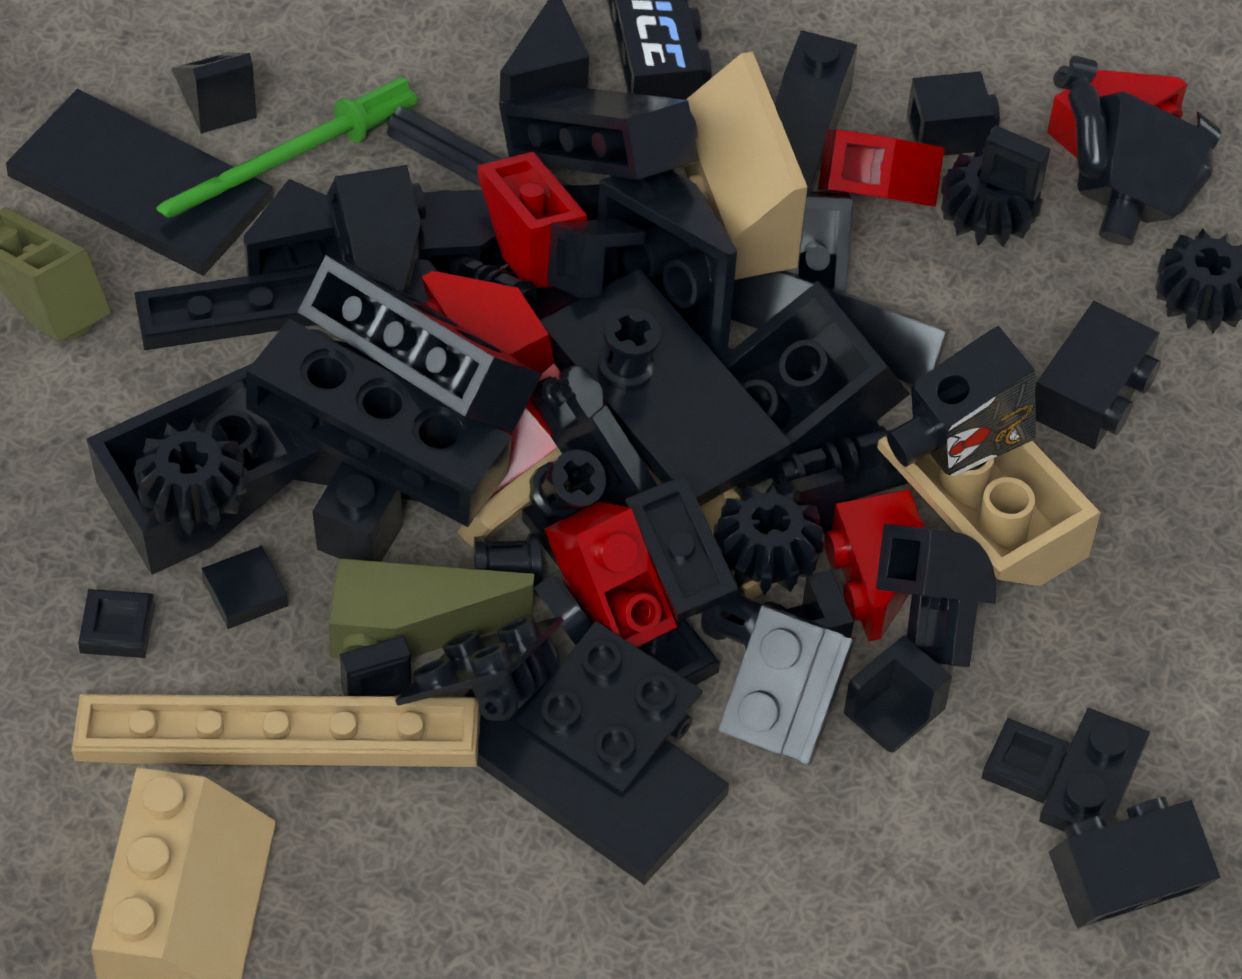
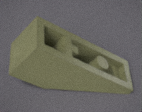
[0,207,111,342]
[329,558,534,658]

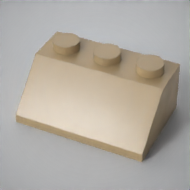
[677,51,807,280]
[877,436,1101,586]
[91,767,276,979]

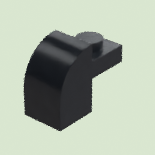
[876,524,996,667]

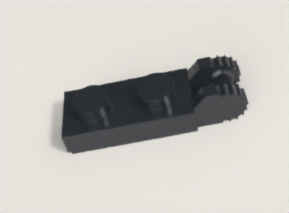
[532,364,658,507]

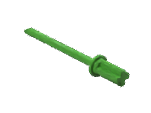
[156,77,417,218]

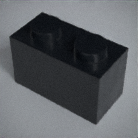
[1035,301,1161,450]
[1049,796,1221,928]

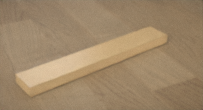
[72,694,481,767]

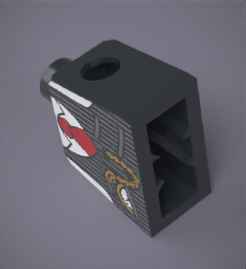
[886,326,1036,476]

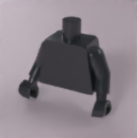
[1053,55,1221,245]

